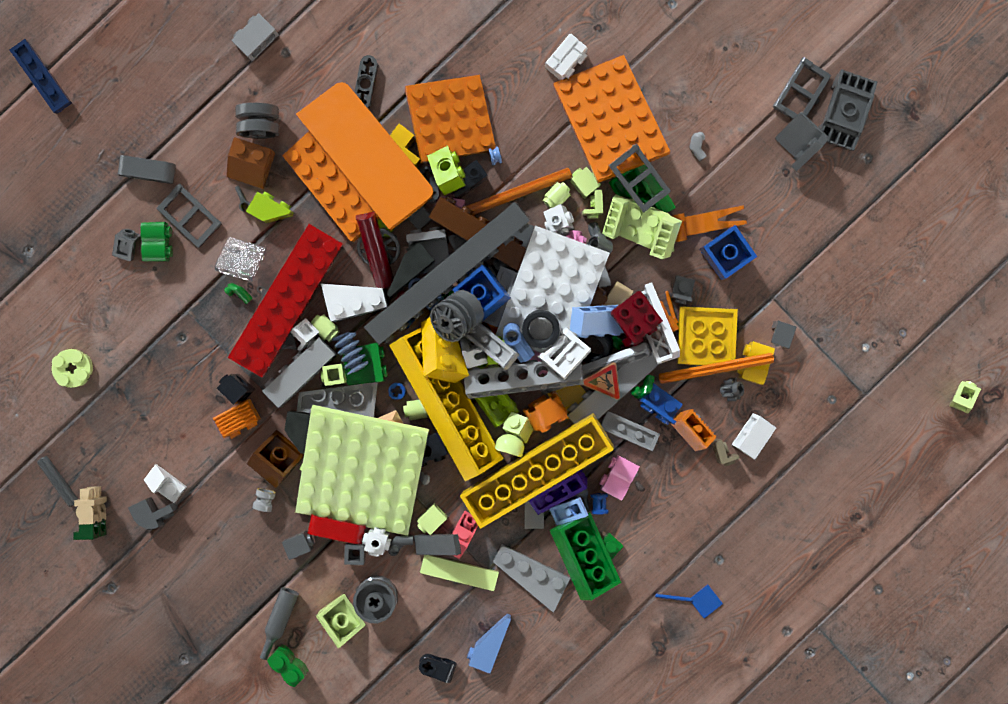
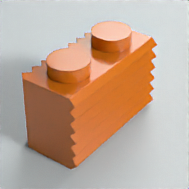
[213,399,261,439]
[670,409,716,452]

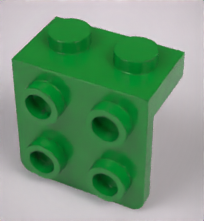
[343,343,388,386]

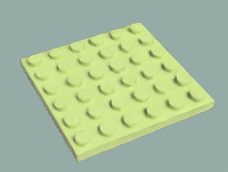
[295,405,429,536]

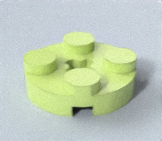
[52,349,93,388]

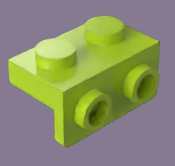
[475,394,519,428]

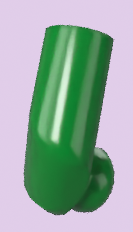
[224,283,253,304]

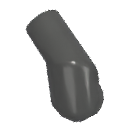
[388,535,414,556]

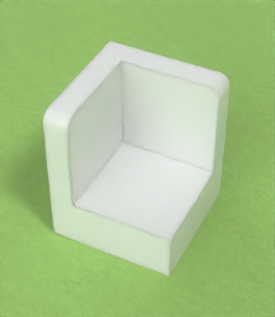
[291,318,319,352]

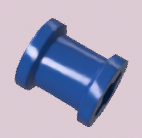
[591,493,609,514]

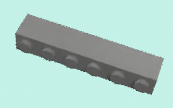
[567,338,668,424]

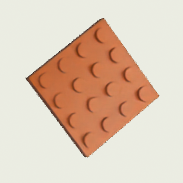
[405,75,496,163]

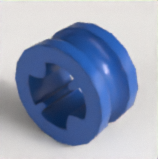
[388,383,406,400]

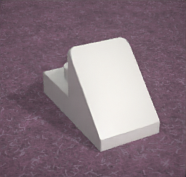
[144,464,187,503]

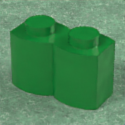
[141,222,173,262]
[267,644,308,687]

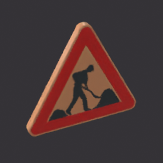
[582,362,621,400]

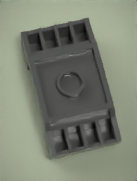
[818,69,878,151]

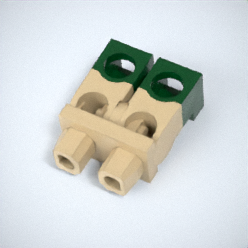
[73,486,107,540]

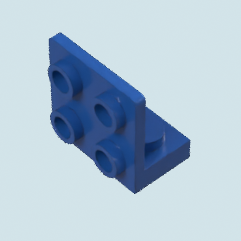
[638,383,683,425]

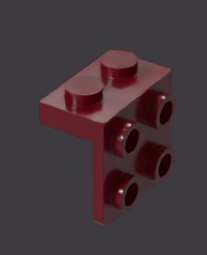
[611,291,663,347]

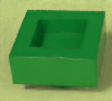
[602,533,624,560]

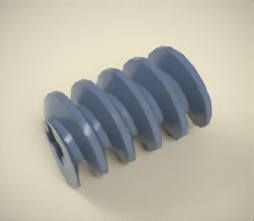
[332,332,369,375]

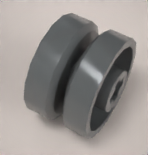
[235,103,279,139]
[353,576,398,623]

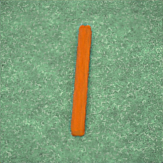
[466,168,572,215]
[659,353,774,384]

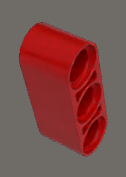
[308,514,366,544]

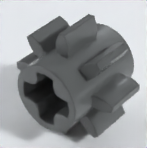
[720,378,744,402]

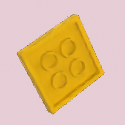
[677,307,738,365]

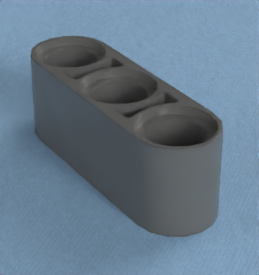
[117,155,176,184]

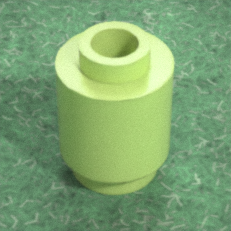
[542,182,571,209]
[311,314,340,342]
[403,400,428,420]

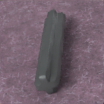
[37,456,78,507]

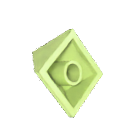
[316,594,366,648]

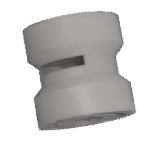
[252,488,276,512]

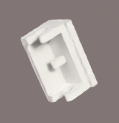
[460,337,488,369]
[732,414,776,459]

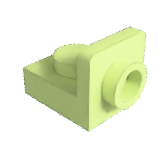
[582,190,603,219]

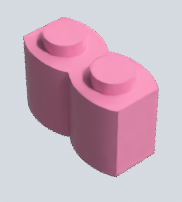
[599,455,640,501]

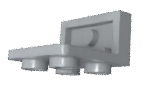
[406,227,449,274]

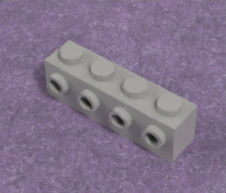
[263,338,337,408]

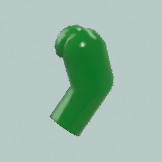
[631,375,655,399]

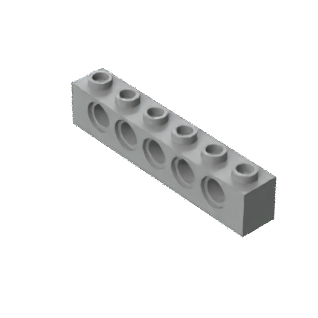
[464,357,584,399]

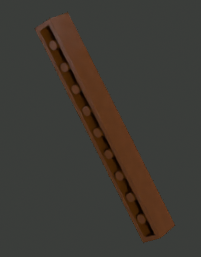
[429,196,608,306]

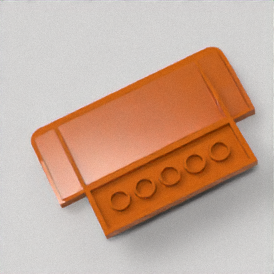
[282,82,433,242]

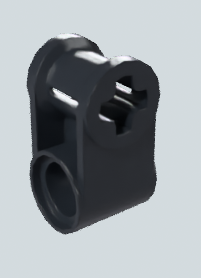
[419,654,457,683]

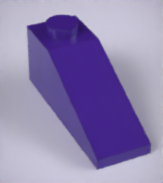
[528,470,587,515]

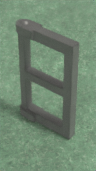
[772,57,831,120]
[608,143,671,213]
[156,184,222,248]

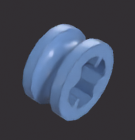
[489,146,502,166]

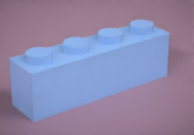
[570,305,624,338]

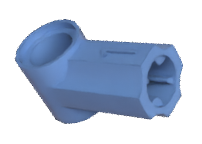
[503,323,535,363]

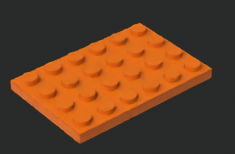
[553,55,670,183]

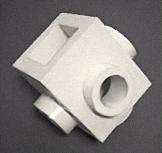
[543,204,574,236]
[362,527,391,557]

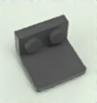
[775,112,829,172]

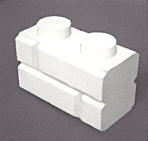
[545,34,588,80]

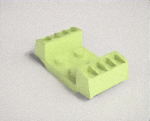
[602,195,682,259]

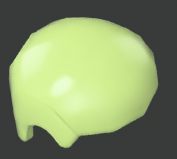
[495,434,524,458]

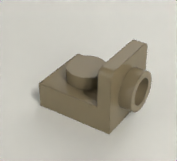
[711,439,740,466]

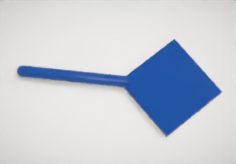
[655,585,723,618]

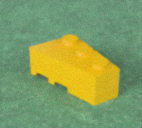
[421,317,469,383]

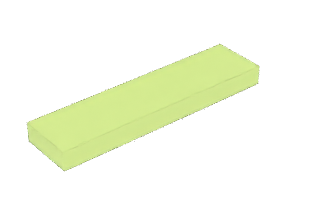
[420,555,499,591]

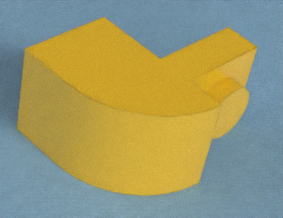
[390,123,421,167]

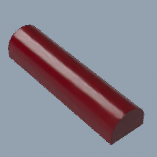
[356,211,394,288]

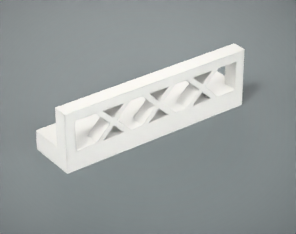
[631,283,680,365]

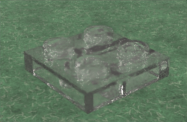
[215,237,266,282]

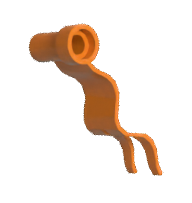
[672,205,747,242]

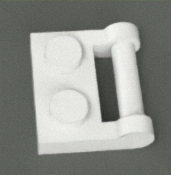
[538,328,591,380]

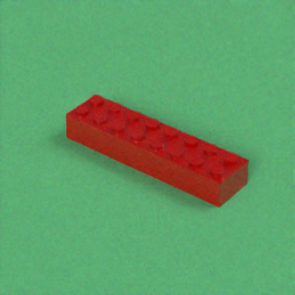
[227,224,343,378]

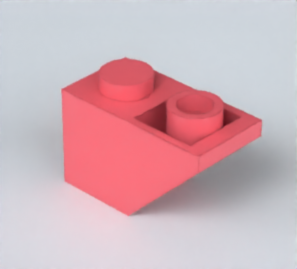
[451,511,478,559]

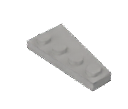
[297,382,378,418]
[493,544,570,613]

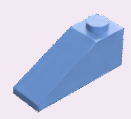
[467,614,511,673]

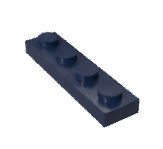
[9,39,72,114]

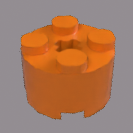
[523,391,568,433]

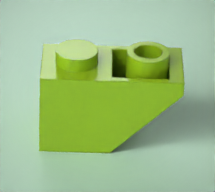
[246,191,294,223]

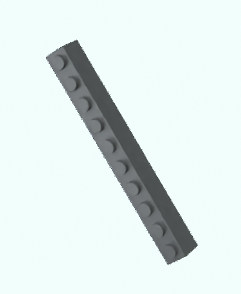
[364,201,531,344]

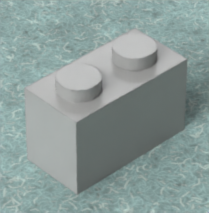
[232,13,279,61]

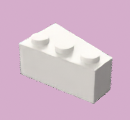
[321,284,389,322]

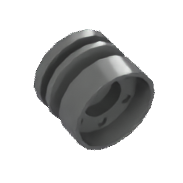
[430,290,484,342]

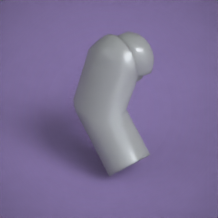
[689,132,707,162]

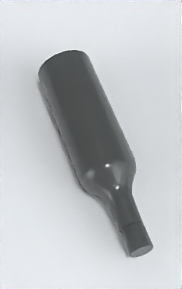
[260,587,299,660]

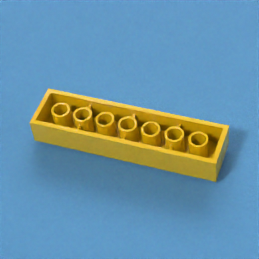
[389,328,503,481]
[460,413,614,529]

